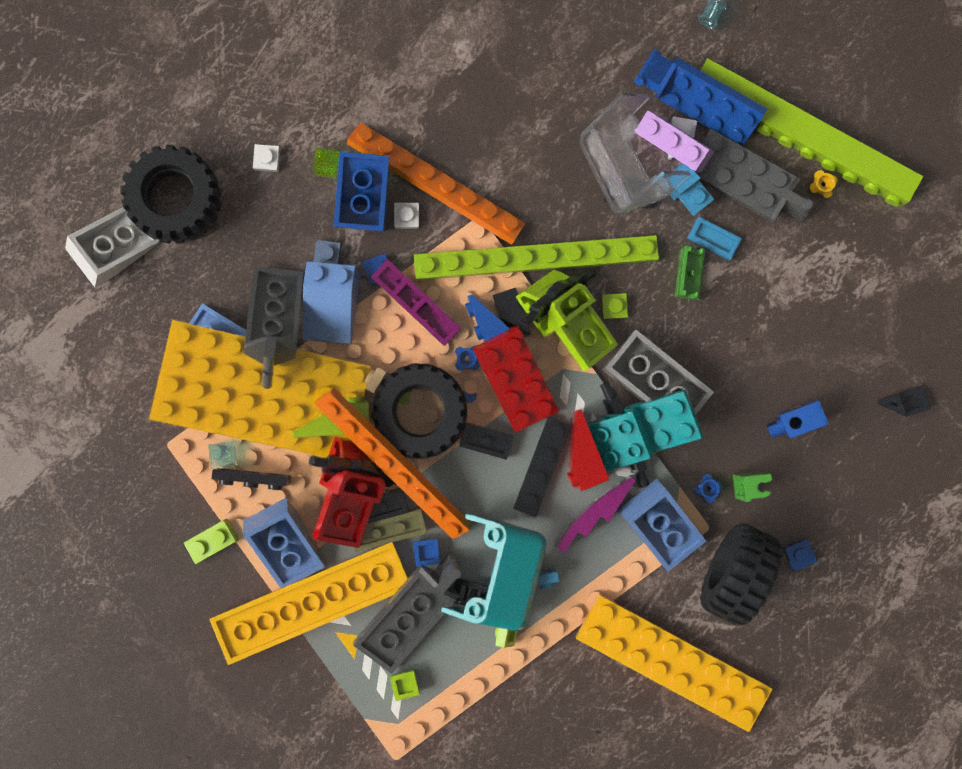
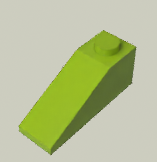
[292,397,369,438]

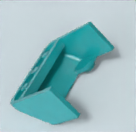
[441,514,547,631]

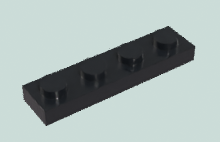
[513,417,571,517]

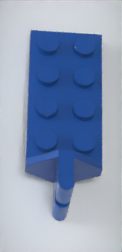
[634,49,767,146]

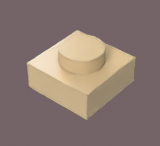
[365,367,388,394]

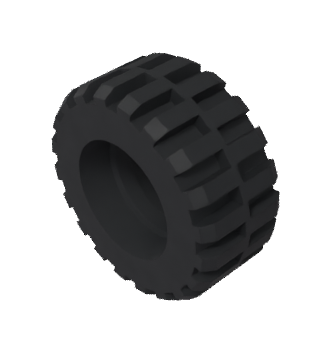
[120,145,222,244]
[371,363,467,459]
[700,523,783,626]

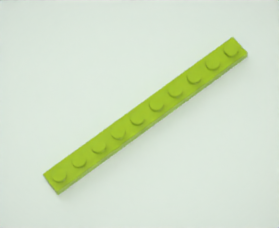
[414,235,659,280]

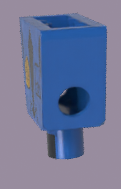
[766,399,829,438]

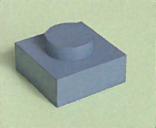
[313,240,342,264]

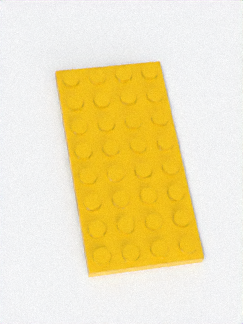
[149,320,371,458]

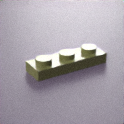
[354,508,427,552]

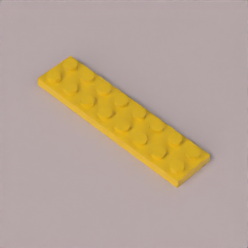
[209,542,408,665]
[576,594,773,732]

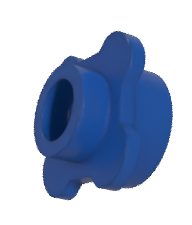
[455,346,479,371]
[694,474,723,503]

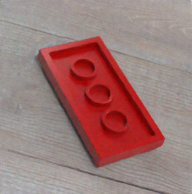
[473,325,559,433]

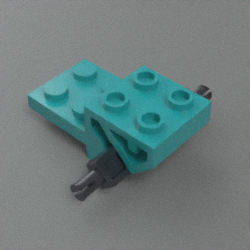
[588,381,704,488]

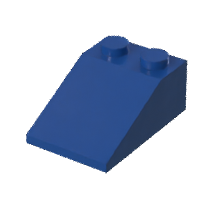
[334,151,390,232]

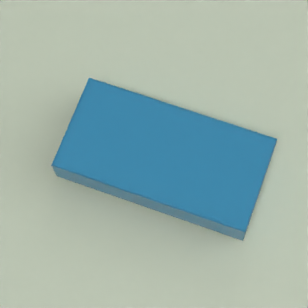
[687,216,742,261]

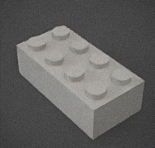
[602,330,714,414]

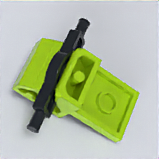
[516,267,618,372]

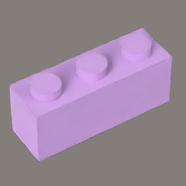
[635,110,715,172]

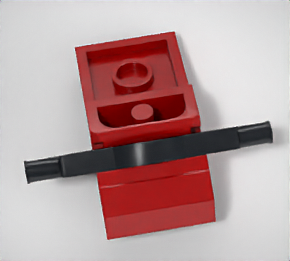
[309,436,397,548]

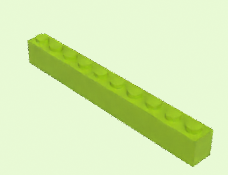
[700,58,923,207]

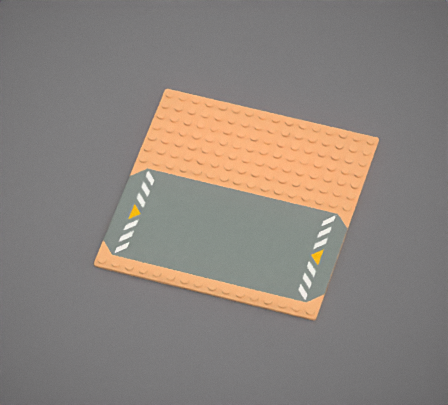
[167,221,709,760]

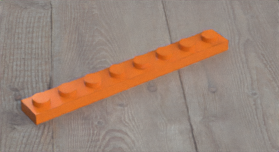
[347,122,525,245]
[314,387,472,539]

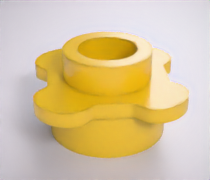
[809,170,838,198]

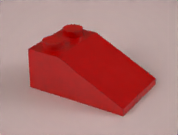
[567,409,610,491]

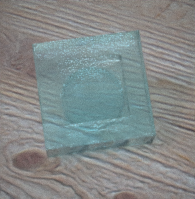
[208,441,238,469]

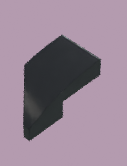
[492,288,531,336]
[878,385,931,417]

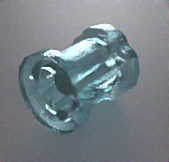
[697,0,727,29]

